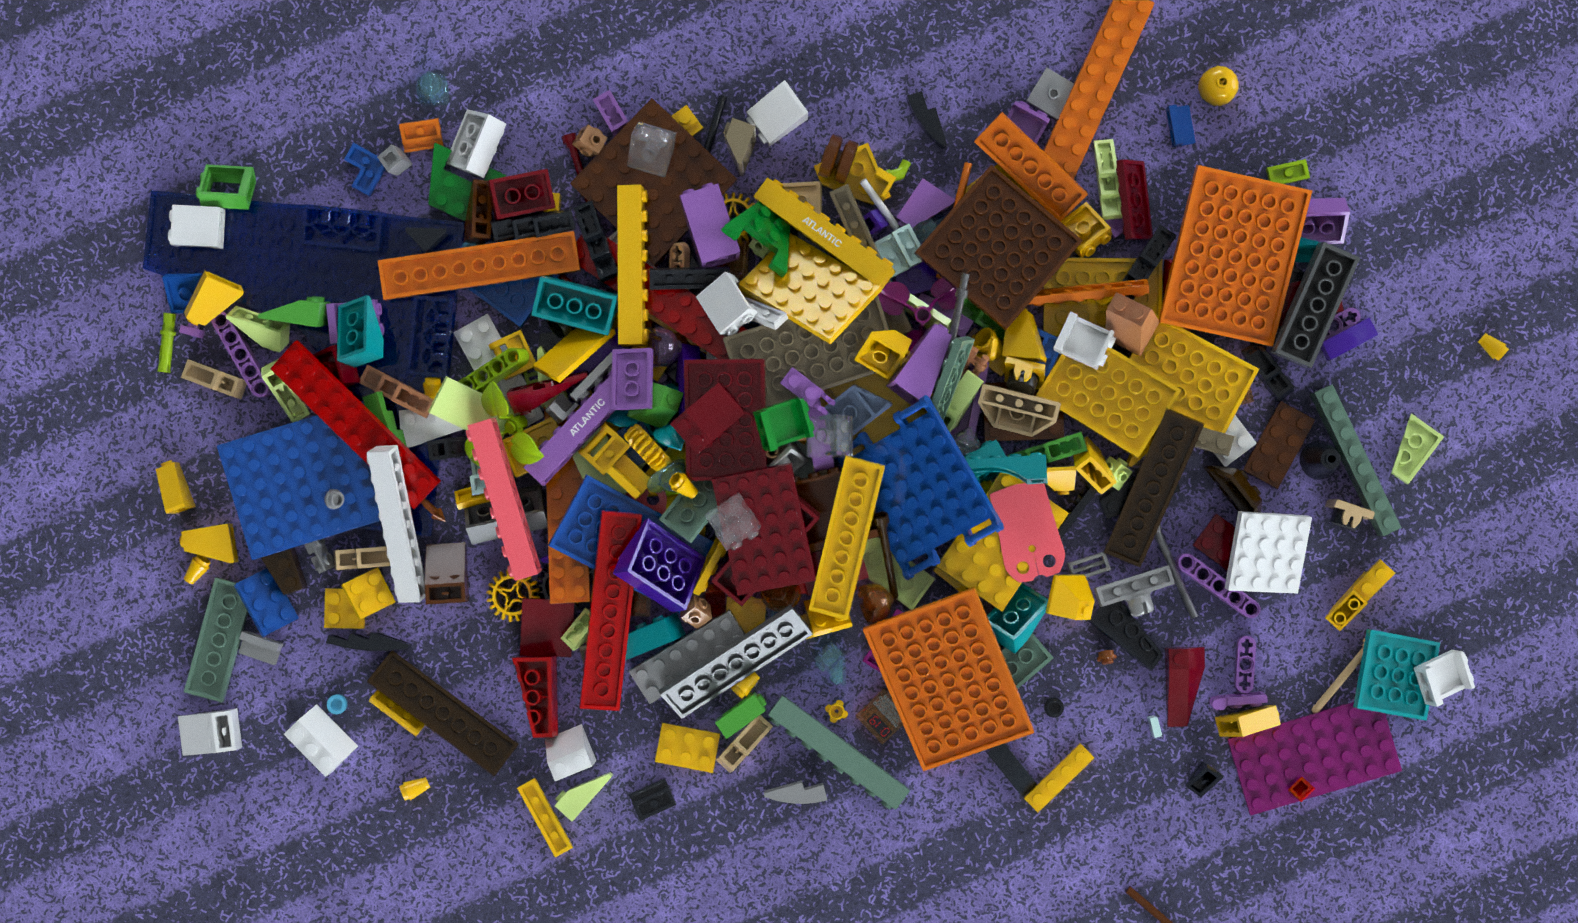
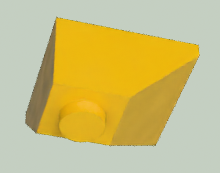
[854,330,912,380]
[1044,466,1076,495]
[1046,574,1094,620]

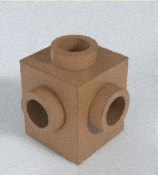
[572,124,607,158]
[680,593,712,629]

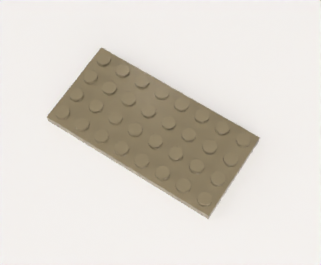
[723,295,900,407]

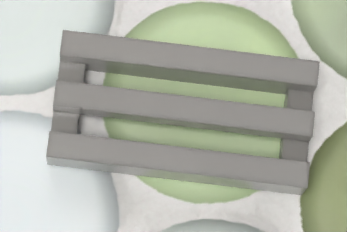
[1067,551,1111,578]

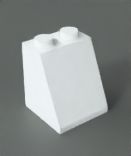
[746,80,808,146]
[545,724,596,781]

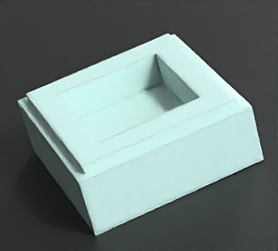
[1147,715,1162,738]

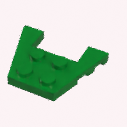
[428,143,506,221]
[721,201,790,277]

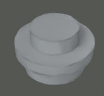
[325,489,344,509]

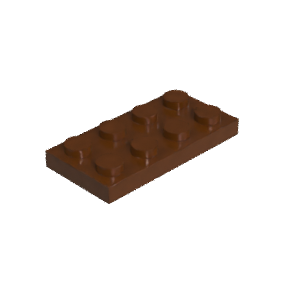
[1242,401,1315,489]

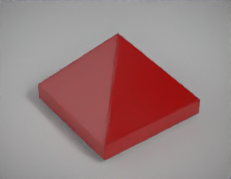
[1288,776,1315,802]

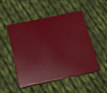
[520,598,574,657]

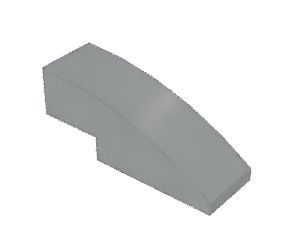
[764,780,827,804]

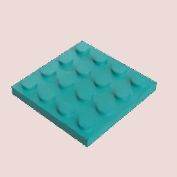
[1353,629,1440,721]

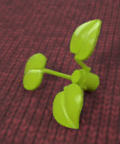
[465,381,544,466]

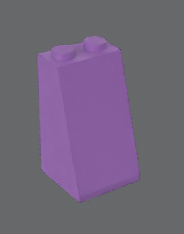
[680,183,740,267]
[886,323,952,405]

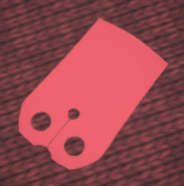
[989,483,1065,583]

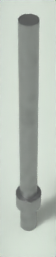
[940,273,970,377]
[1155,524,1198,619]

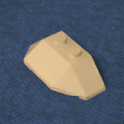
[978,384,1061,437]

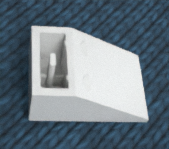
[178,708,242,756]

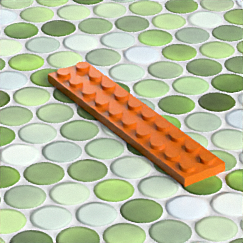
[1043,0,1155,179]
[378,231,581,300]
[544,405,591,604]

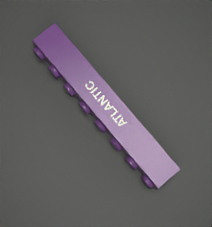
[523,370,616,486]

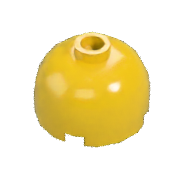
[1198,66,1239,106]

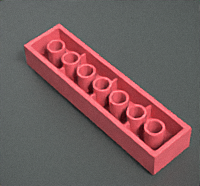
[466,418,542,581]

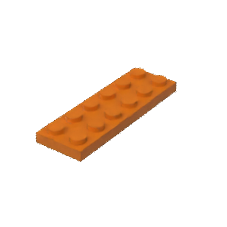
[974,112,1088,222]

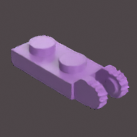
[780,367,836,416]
[1209,691,1268,710]

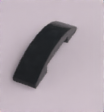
[427,434,507,461]

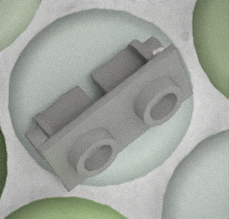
[304,538,335,574]

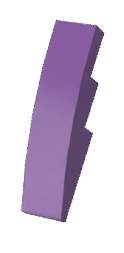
[593,90,628,137]

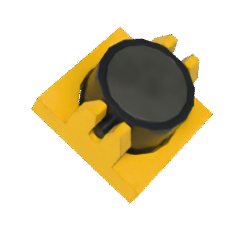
[1004,356,1046,395]

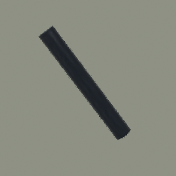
[704,95,727,153]

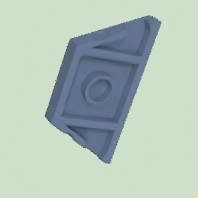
[823,384,893,452]

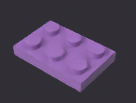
[611,348,653,410]

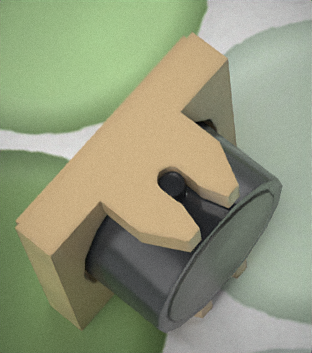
[1325,499,1375,531]

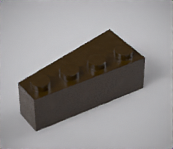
[261,547,308,595]

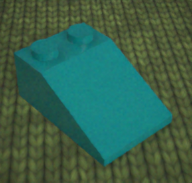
[337,295,384,368]
[987,583,1048,653]

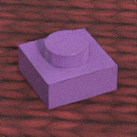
[1105,217,1124,239]
[179,323,205,338]

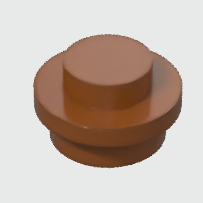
[1097,650,1117,665]

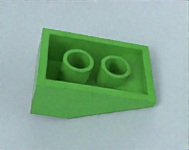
[258,296,331,327]

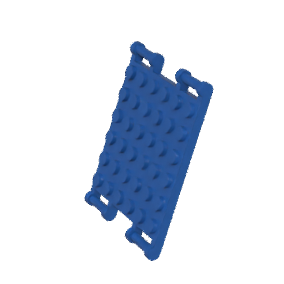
[832,395,1004,580]

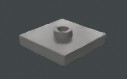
[1026,67,1074,120]

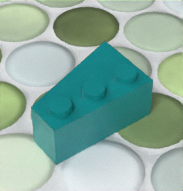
[625,612,686,661]

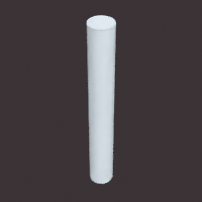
[860,178,899,230]

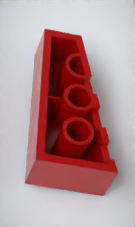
[512,656,558,738]

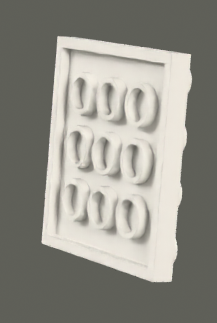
[1225,511,1312,594]

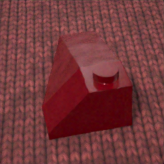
[506,370,589,416]
[1165,647,1205,727]

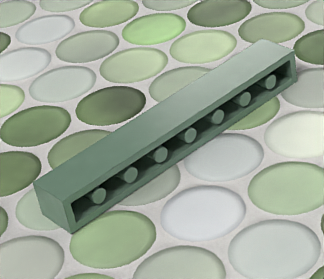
[1310,384,1401,536]
[768,694,910,810]

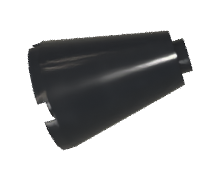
[1300,440,1341,480]

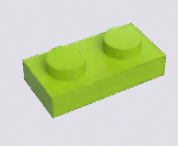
[1266,159,1310,184]

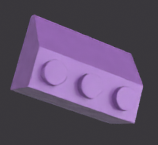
[1301,198,1350,244]

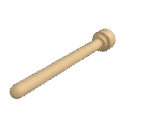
[1311,638,1365,714]

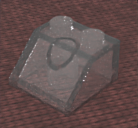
[627,122,677,177]
[807,414,853,458]

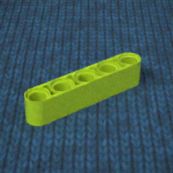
[458,348,529,393]

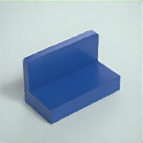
[1166,104,1196,148]

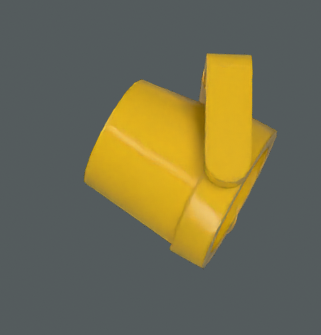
[972,327,1004,360]

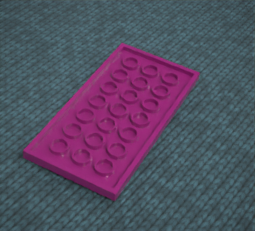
[1227,702,1402,816]

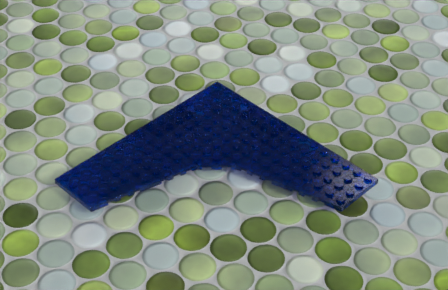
[143,190,465,536]

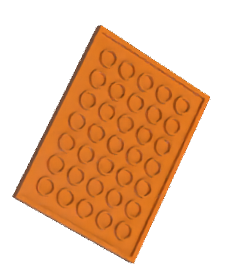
[1158,165,1312,347]
[863,587,1034,771]

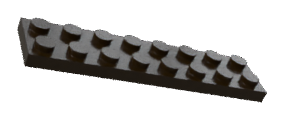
[1104,408,1204,568]
[367,650,519,777]

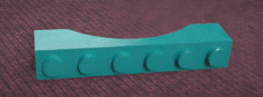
[966,452,1048,484]

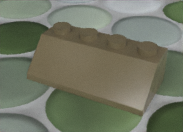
[723,118,757,176]

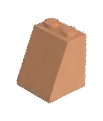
[1106,292,1159,356]

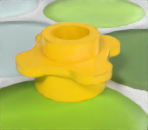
[825,700,848,723]

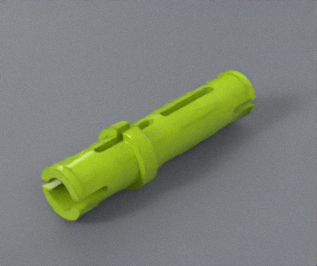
[157,313,177,373]

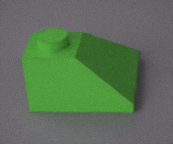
[627,382,683,428]

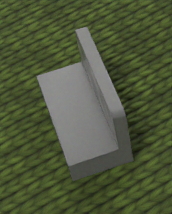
[239,631,283,665]

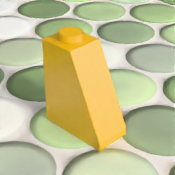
[184,271,244,326]
[1002,308,1047,362]
[1073,436,1117,495]
[155,460,196,514]
[179,523,239,563]
[1215,705,1281,737]

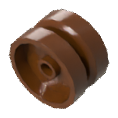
[818,134,859,185]

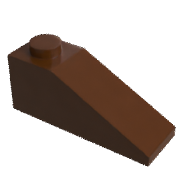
[464,179,492,245]

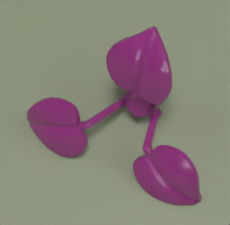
[878,278,957,351]

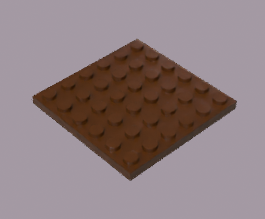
[570,98,737,266]
[914,164,1083,331]

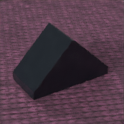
[406,228,448,253]
[1185,761,1224,797]

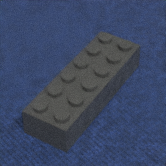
[1270,242,1360,368]

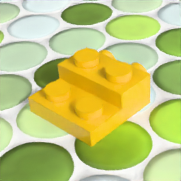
[1061,202,1112,258]

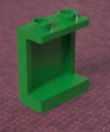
[753,397,814,452]

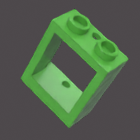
[196,164,256,210]
[715,691,767,739]

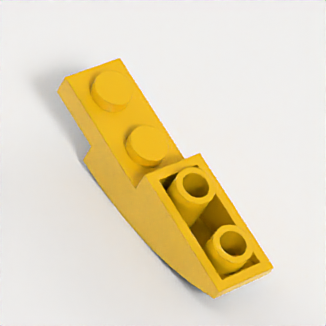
[1325,559,1395,631]

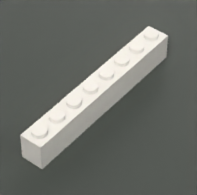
[367,445,425,603]

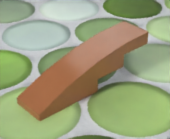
[359,365,434,418]

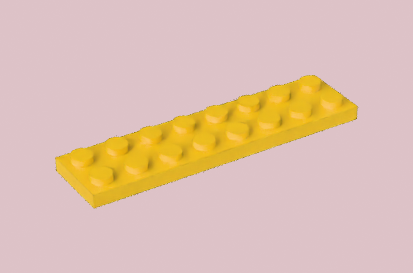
[809,455,885,620]

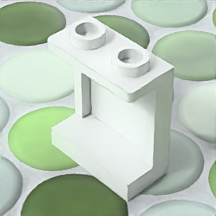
[168,205,226,249]
[696,272,758,336]
[1053,311,1116,370]
[1414,650,1475,707]

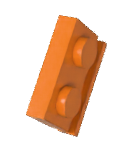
[399,118,444,153]

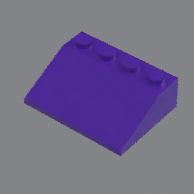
[613,519,706,612]

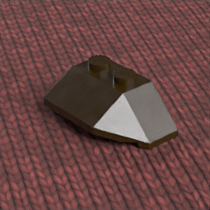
[1204,465,1262,513]

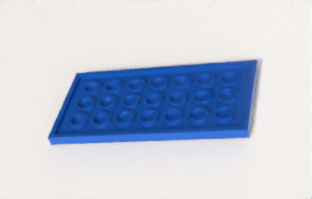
[548,474,714,613]

